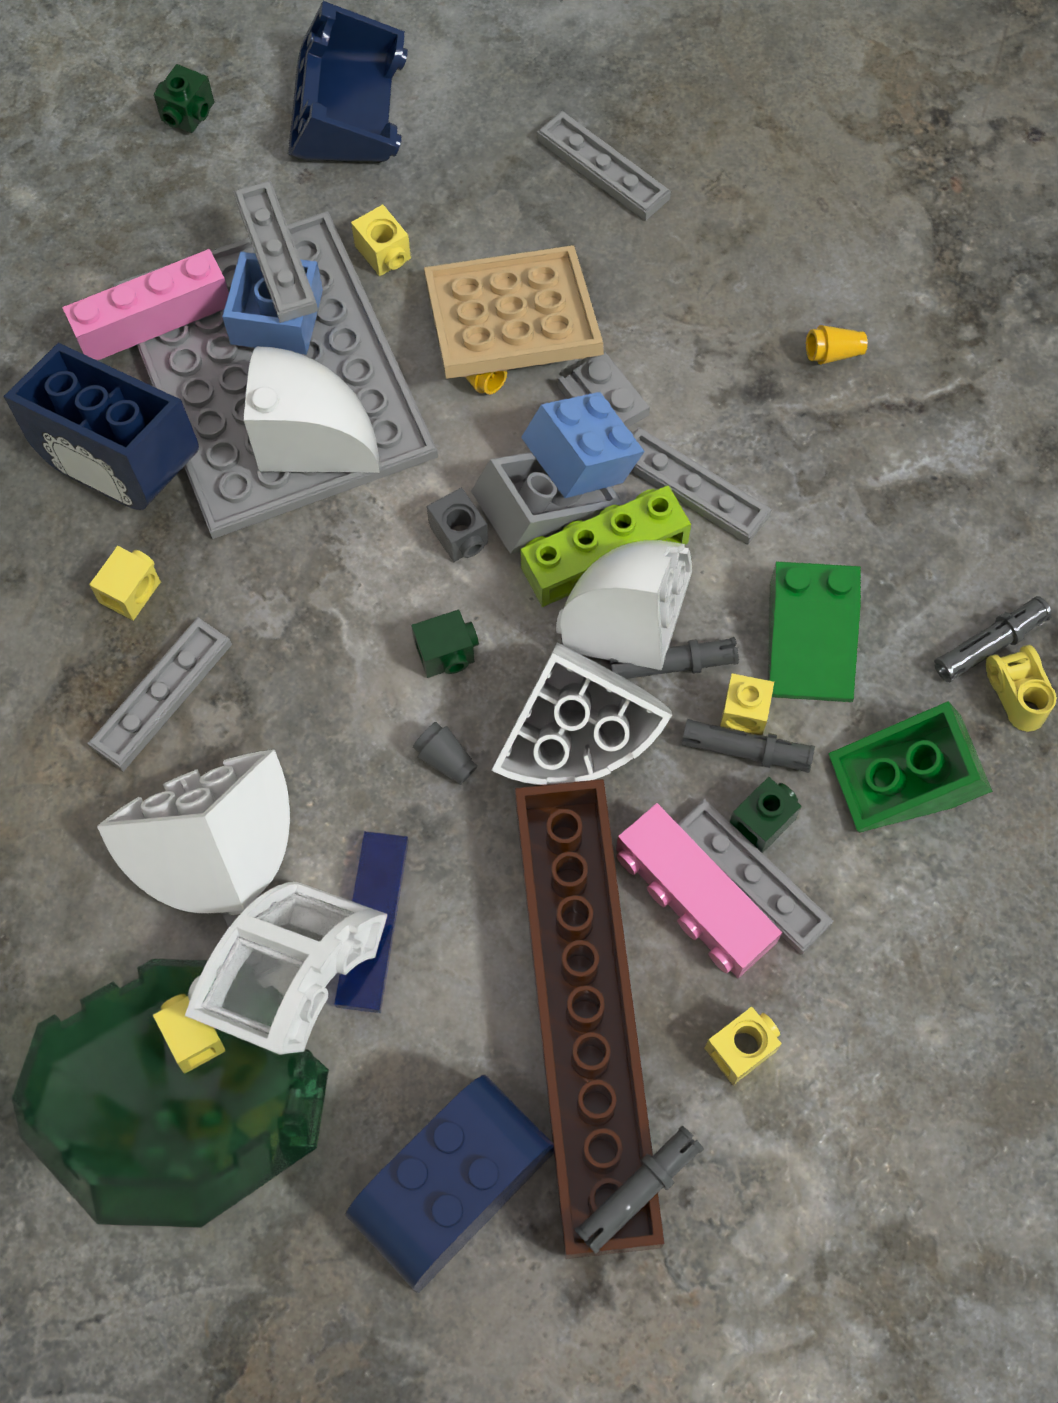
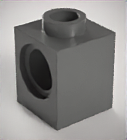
[426,487,488,562]

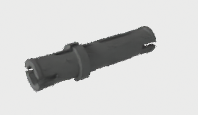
[934,596,1052,683]
[610,637,739,679]
[682,719,815,773]
[574,1126,704,1254]

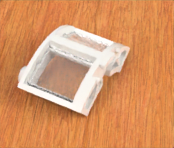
[185,882,388,1055]

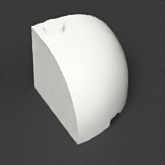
[244,346,380,473]
[556,540,692,670]
[491,642,672,785]
[97,750,290,915]

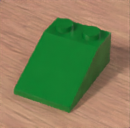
[768,561,861,702]
[828,701,993,833]

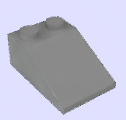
[471,452,623,554]

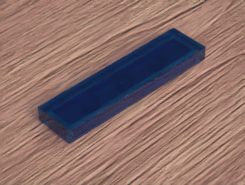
[334,831,409,1013]

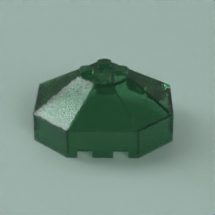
[12,959,329,1228]

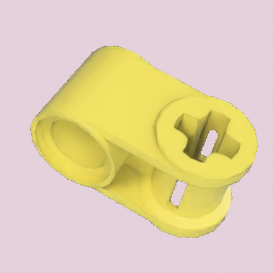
[986,645,1057,732]

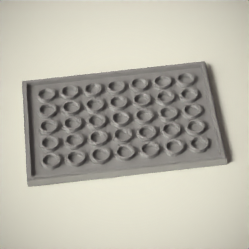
[113,211,438,539]

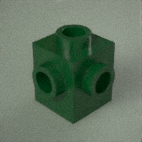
[154,64,215,133]

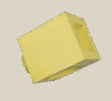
[351,204,411,277]
[89,546,161,621]
[720,673,774,735]
[153,994,226,1074]
[704,1007,782,1085]

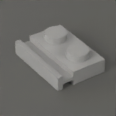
[558,352,650,428]

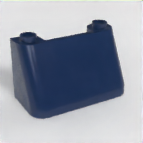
[288,1,408,161]

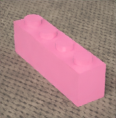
[62,249,229,361]
[616,803,782,978]

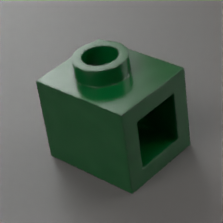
[411,609,479,678]
[730,777,802,853]

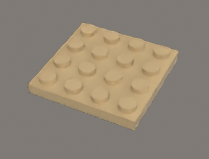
[424,245,604,379]

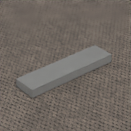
[537,111,671,221]
[233,181,318,323]
[631,427,772,545]
[87,617,232,772]
[678,799,833,955]

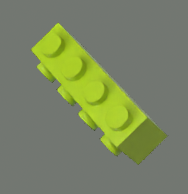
[520,485,691,607]

